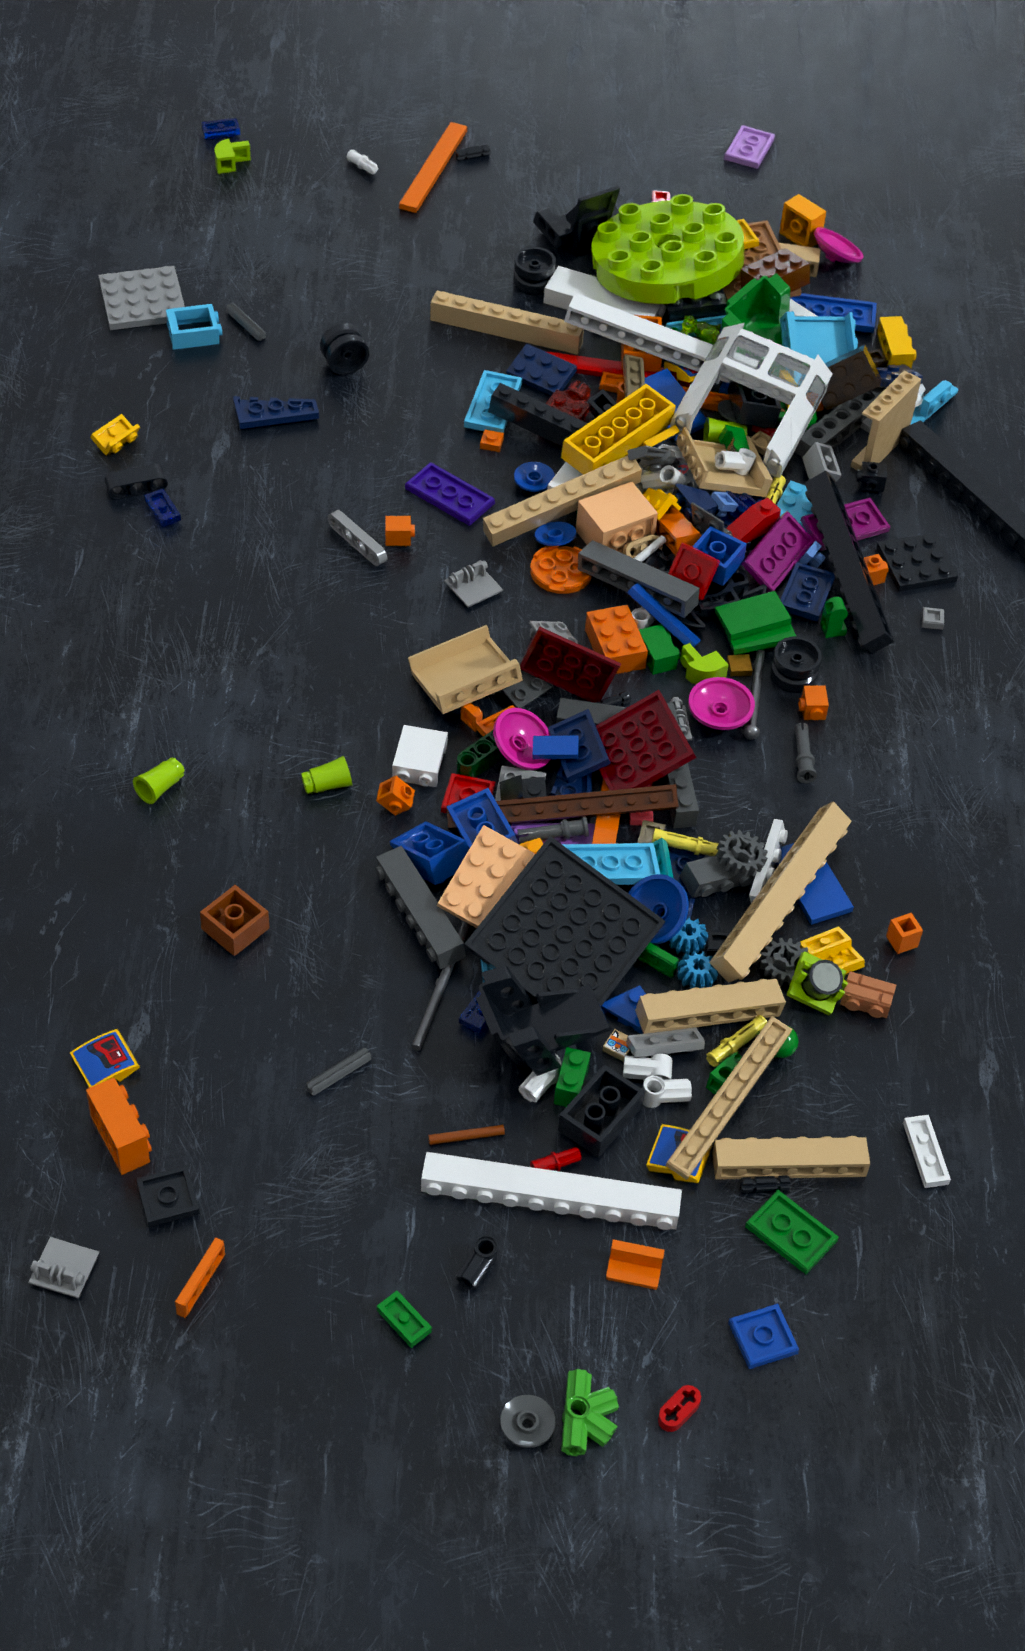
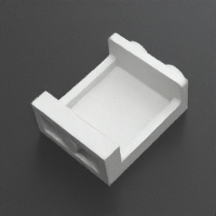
[392,725,448,787]

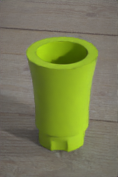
[703,417,747,443]
[301,756,352,794]
[133,757,185,804]

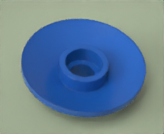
[514,462,555,492]
[535,522,577,546]

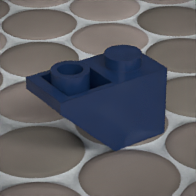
[672,483,718,525]

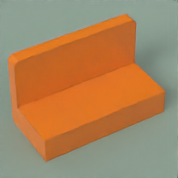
[606,1239,665,1290]

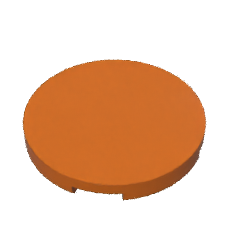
[530,546,592,594]

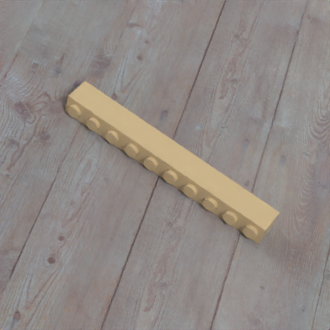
[709,801,851,983]

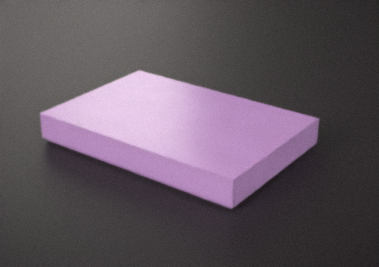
[724,125,775,169]

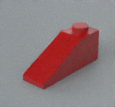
[726,498,781,543]

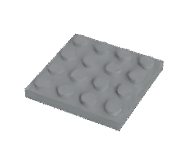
[98,266,185,330]

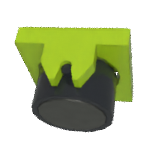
[786,951,848,1015]

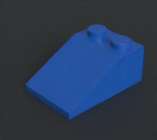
[447,788,518,849]
[389,821,469,885]

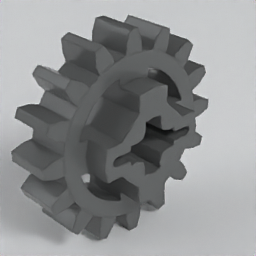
[716,830,768,877]
[760,938,808,986]

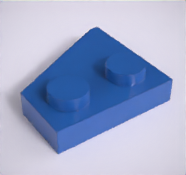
[601,985,646,1034]

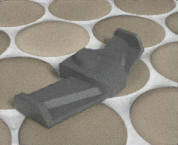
[628,445,680,472]

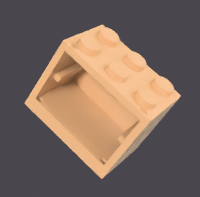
[576,482,658,553]

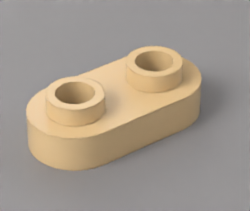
[622,535,663,559]

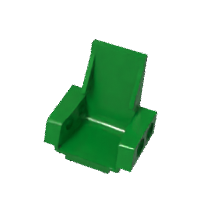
[722,273,790,379]

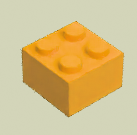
[779,194,826,247]

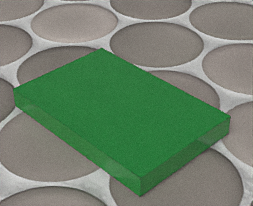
[715,591,791,640]
[723,624,796,655]
[745,1190,839,1275]

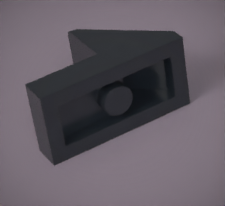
[499,775,547,800]

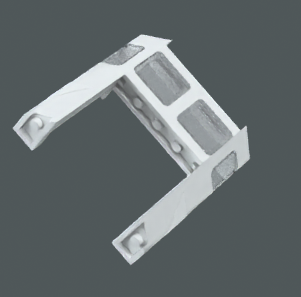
[670,323,832,478]

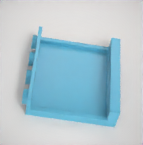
[780,312,858,392]

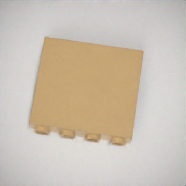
[850,370,921,470]
[677,427,773,497]
[408,625,523,714]

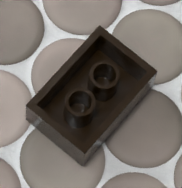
[821,345,882,411]

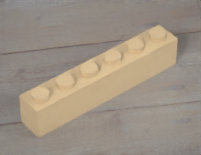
[635,979,786,1034]
[712,1136,870,1179]

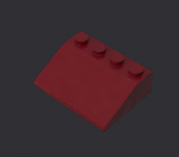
[520,627,621,703]

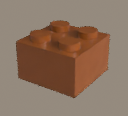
[200,885,269,956]

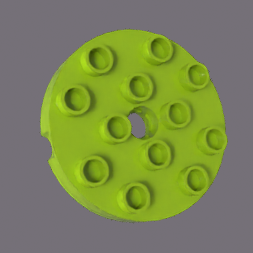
[592,194,744,304]

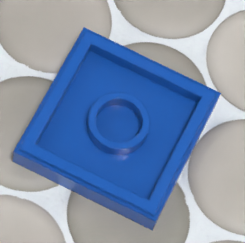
[728,1304,799,1369]

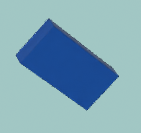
[532,735,579,759]

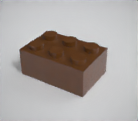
[740,248,810,292]

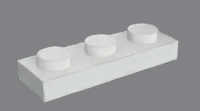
[903,1115,951,1188]

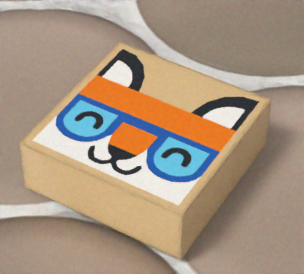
[602,1029,631,1062]

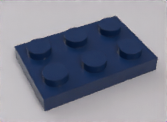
[506,343,577,398]
[780,562,836,622]
[548,709,611,782]

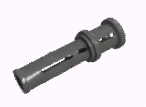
[794,723,817,783]
[517,816,589,844]

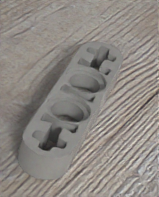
[328,510,387,566]

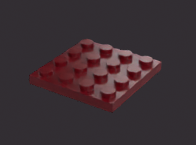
[596,690,697,790]

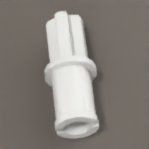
[347,150,378,174]

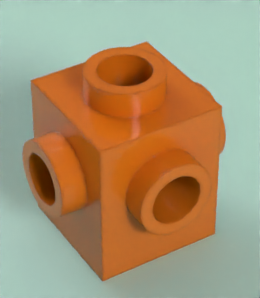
[376,775,415,816]

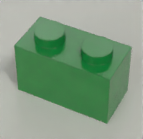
[639,624,680,675]
[554,1047,591,1107]

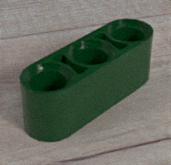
[456,730,504,777]

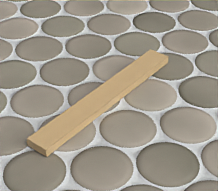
[666,1016,793,1180]

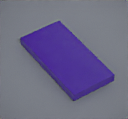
[405,462,495,526]

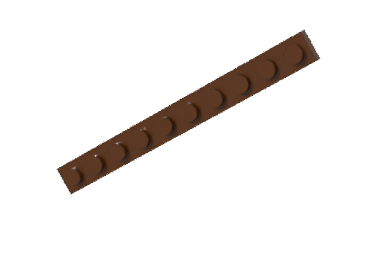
[446,784,679,830]

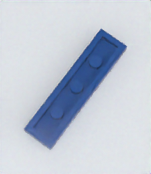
[627,583,701,647]

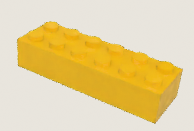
[561,384,676,474]

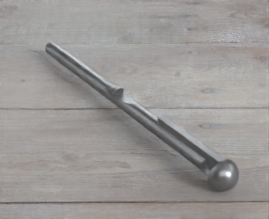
[743,649,765,740]
[412,919,470,1051]

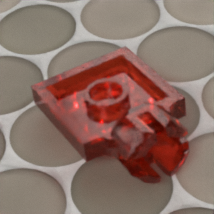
[546,380,591,421]

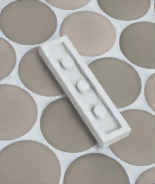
[749,819,788,903]

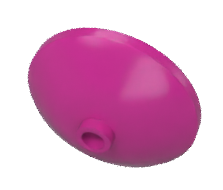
[814,227,864,263]
[688,677,755,730]
[493,708,551,770]

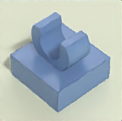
[711,492,739,517]
[798,541,825,568]

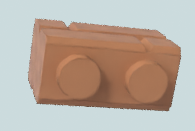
[840,971,896,1018]

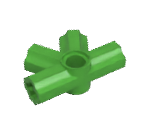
[561,1369,619,1456]

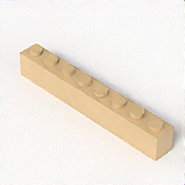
[430,291,584,355]
[483,455,642,547]

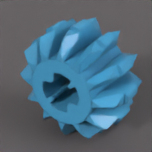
[668,916,708,955]
[677,951,718,989]

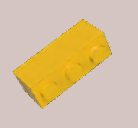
[877,316,916,368]

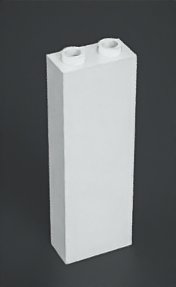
[544,266,666,317]

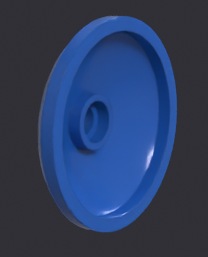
[628,874,689,945]

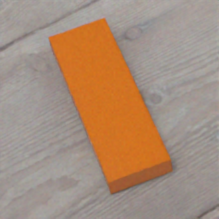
[175,1237,225,1318]

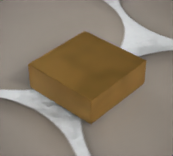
[727,654,753,677]

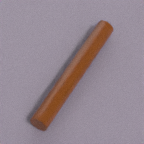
[428,1125,505,1145]

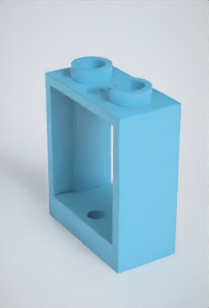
[166,304,222,350]

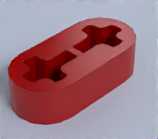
[658,1385,701,1432]

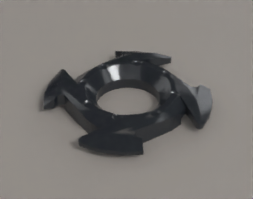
[645,548,767,630]

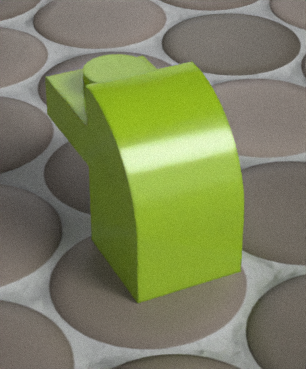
[215,139,251,174]
[680,643,728,685]

